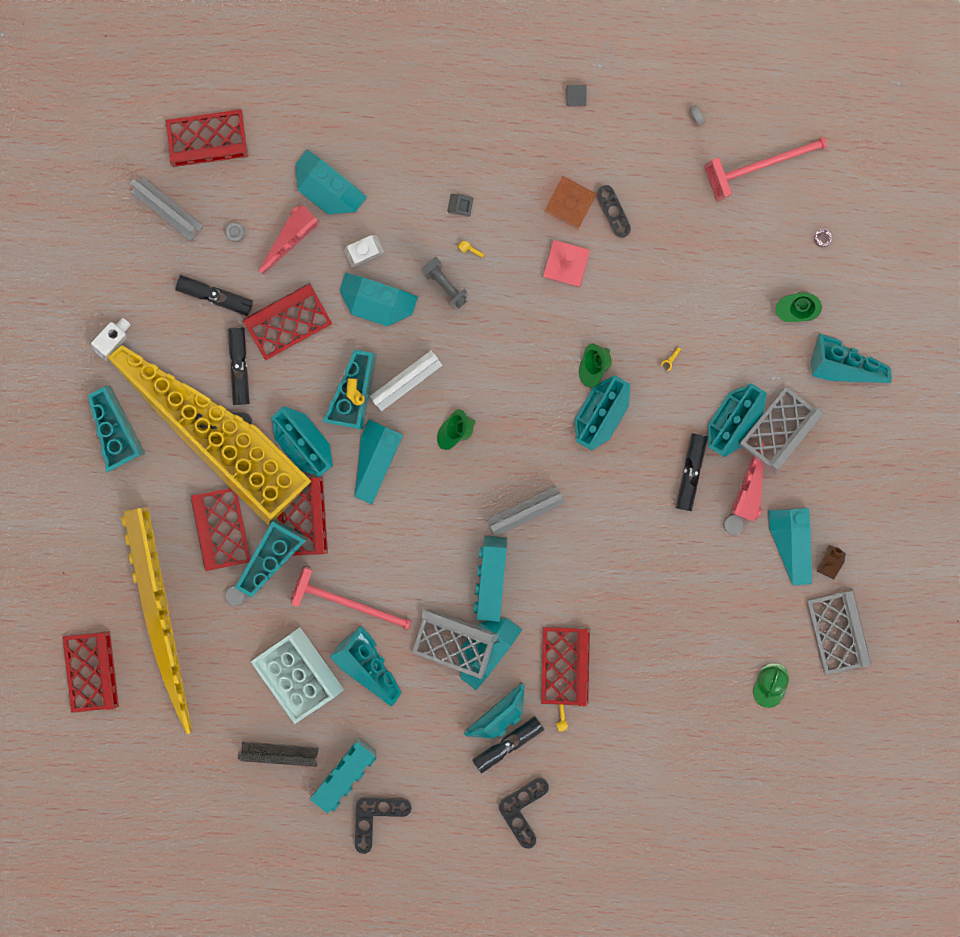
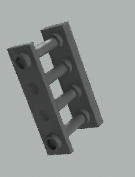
[421,256,467,309]

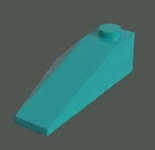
[811,334,892,383]
[355,419,404,504]
[768,508,812,585]
[330,626,402,706]

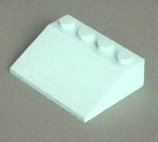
[251,627,344,724]

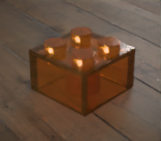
[544,176,597,230]

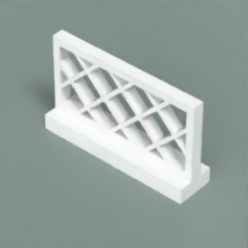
[370,351,443,412]

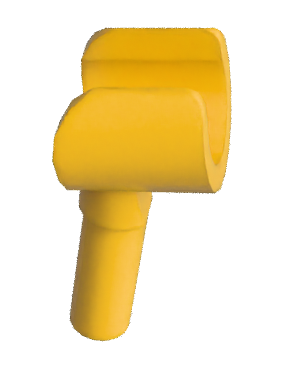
[457,241,484,258]
[661,347,682,371]
[556,705,568,732]

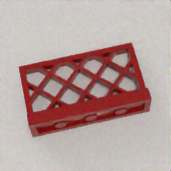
[166,109,249,167]
[243,283,332,361]
[278,477,328,556]
[190,488,250,571]
[541,627,590,706]
[62,631,119,713]

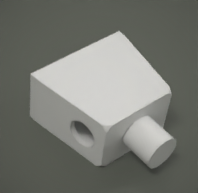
[344,235,385,268]
[91,318,131,362]

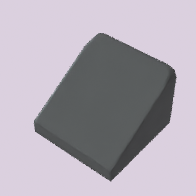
[567,85,587,106]
[447,194,473,217]

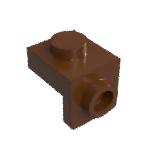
[817,545,846,580]

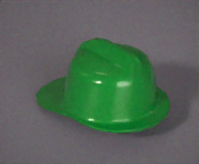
[775,291,822,322]
[579,343,612,388]
[437,409,476,450]
[753,663,789,708]

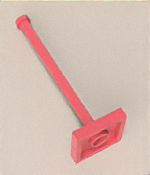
[704,137,827,202]
[543,240,590,287]
[290,565,411,630]

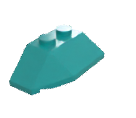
[295,149,367,215]
[339,272,418,327]
[575,375,630,451]
[708,383,767,457]
[271,406,333,477]
[457,618,522,690]
[464,682,525,739]

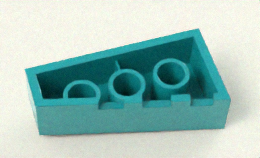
[322,350,377,430]
[88,385,145,473]
[235,519,308,597]
[474,535,507,622]
[310,738,377,814]

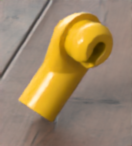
[346,379,365,405]

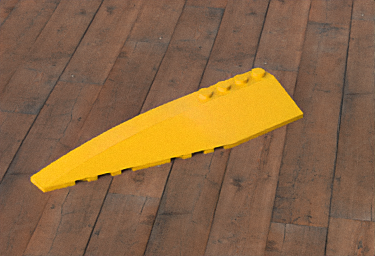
[108,345,311,525]
[121,507,192,734]

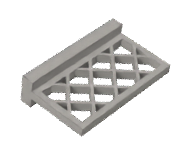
[131,178,203,241]
[739,387,823,475]
[488,486,565,536]
[808,589,871,675]
[412,609,499,679]

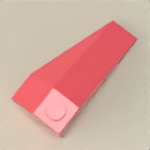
[259,205,320,274]
[731,443,764,522]

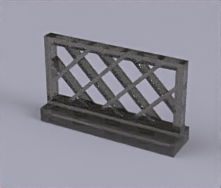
[238,741,319,767]

